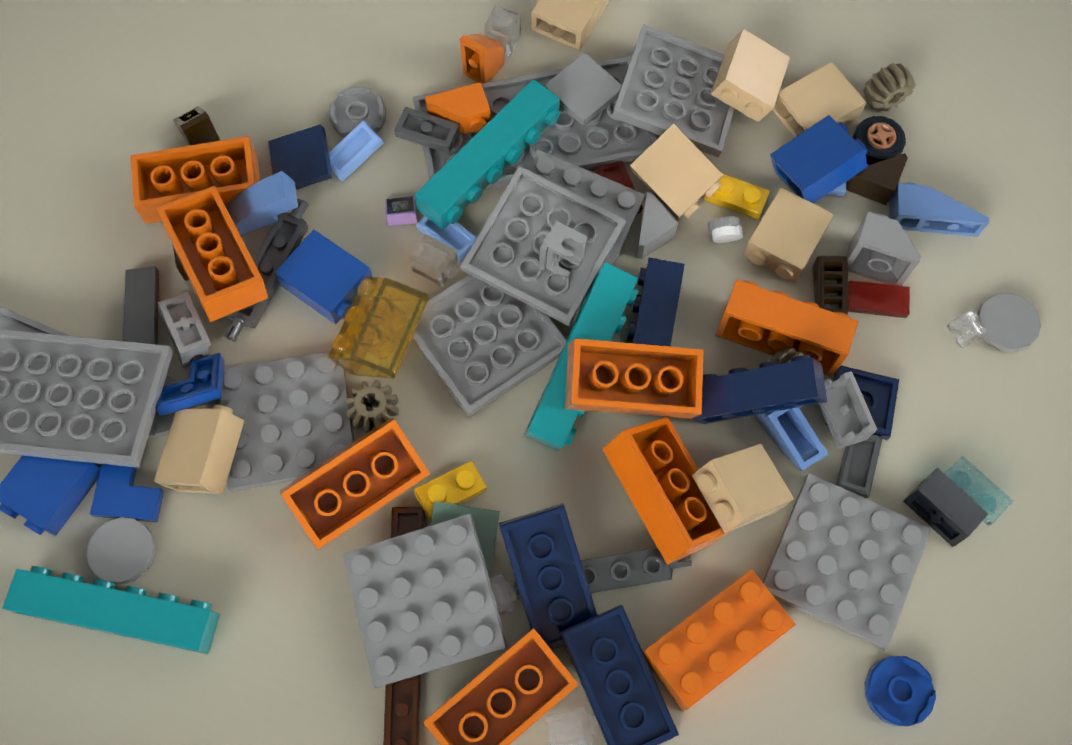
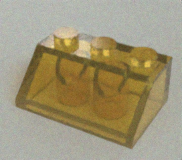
[328,277,430,378]

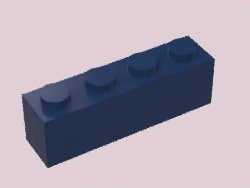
[627,257,685,346]
[692,355,827,424]

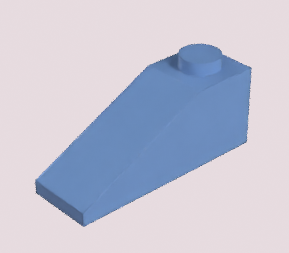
[889,182,989,237]

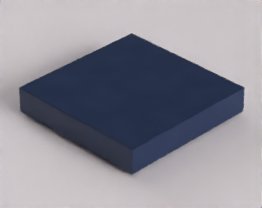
[268,124,332,189]
[825,365,900,440]

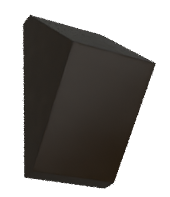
[173,106,220,145]
[846,153,908,205]

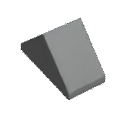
[636,192,678,259]

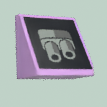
[386,196,418,226]

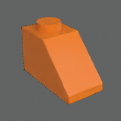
[460,34,504,84]
[425,82,491,134]

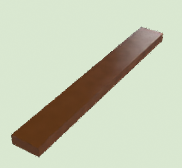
[383,507,425,745]

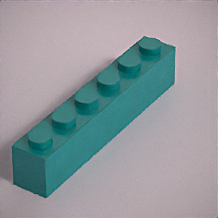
[414,79,560,230]
[524,262,639,451]
[2,566,220,654]

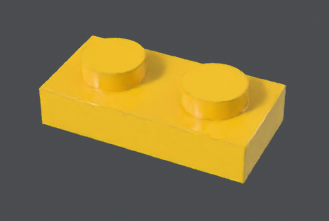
[704,174,770,220]
[414,461,487,520]

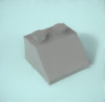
[846,211,921,288]

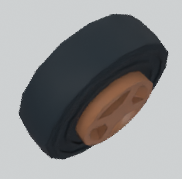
[852,116,906,165]

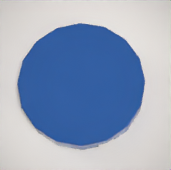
[864,656,936,727]

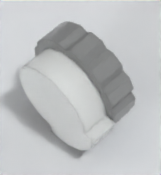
[708,216,743,243]

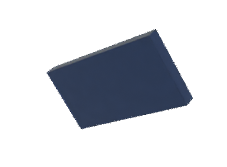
[499,503,597,650]
[559,604,679,745]

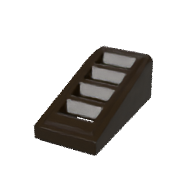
[812,256,848,315]

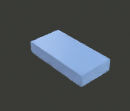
[329,120,384,182]
[416,216,477,264]

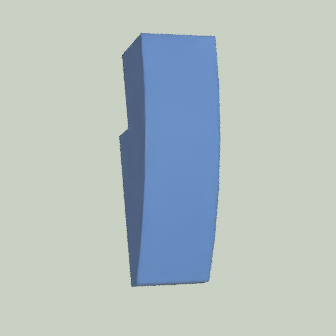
[226,171,298,235]
[754,407,828,471]

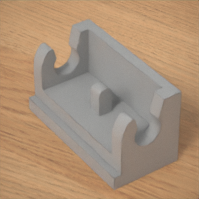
[539,220,587,277]
[158,292,211,368]
[819,371,877,449]

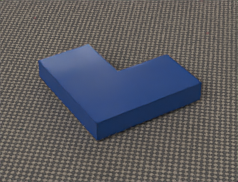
[155,353,225,416]
[90,464,164,522]

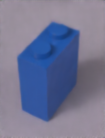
[770,115,868,203]
[274,229,374,325]
[0,455,100,536]

